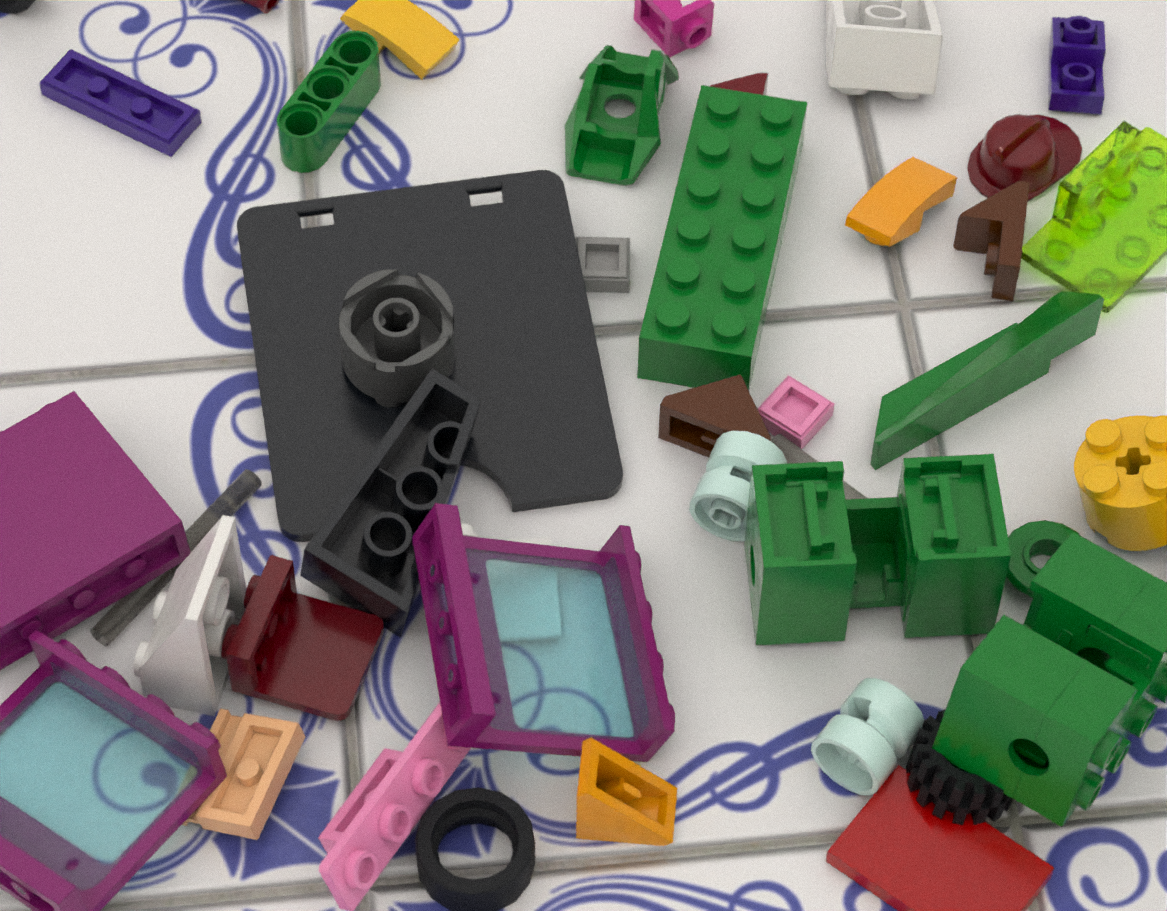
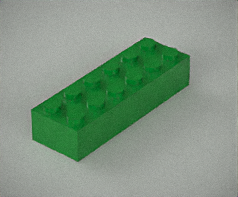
[637,85,808,391]

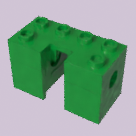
[744,454,1011,645]
[932,531,1167,827]

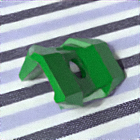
[565,45,679,186]

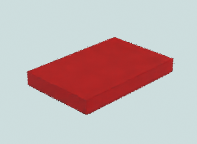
[826,764,1054,911]

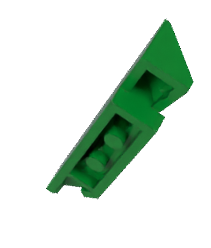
[870,291,1104,470]

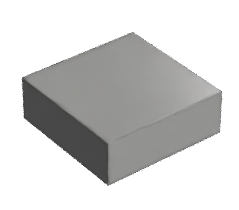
[575,236,630,293]

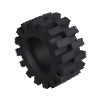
[906,709,1013,825]

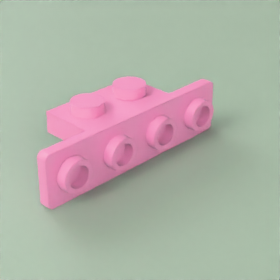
[318,702,471,911]

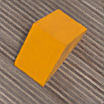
[576,737,677,846]

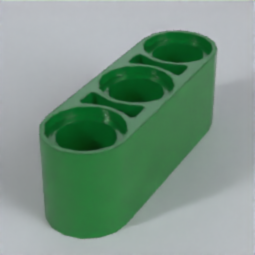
[277,31,381,173]

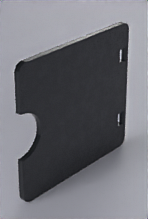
[237,170,623,542]

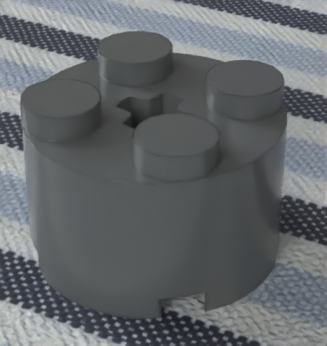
[339,269,455,408]

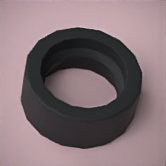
[415,787,535,911]

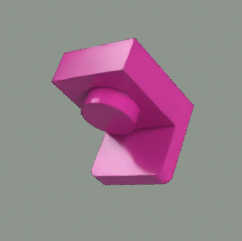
[634,0,714,58]

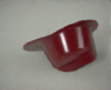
[967,114,1082,201]

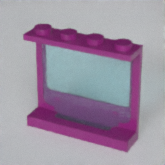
[412,503,675,762]
[0,629,227,911]

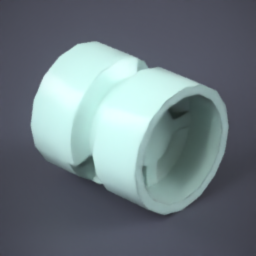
[689,430,787,542]
[811,678,925,796]

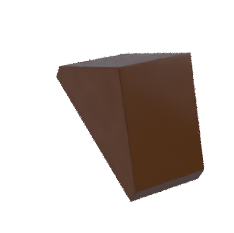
[658,374,771,457]

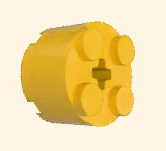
[1074,415,1167,551]

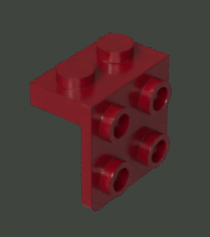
[221,555,384,721]

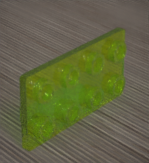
[1021,121,1167,313]

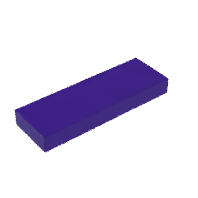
[39,49,202,157]

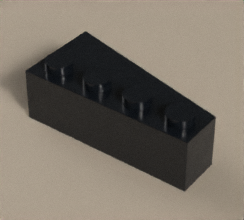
[300,369,482,638]

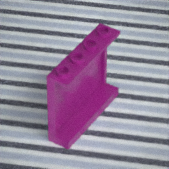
[0,391,191,670]

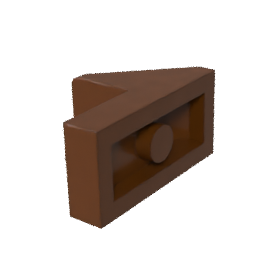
[953,181,1030,301]

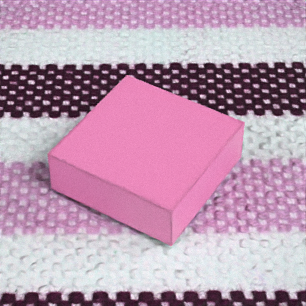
[758,375,834,451]

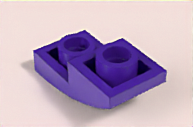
[1048,16,1106,114]

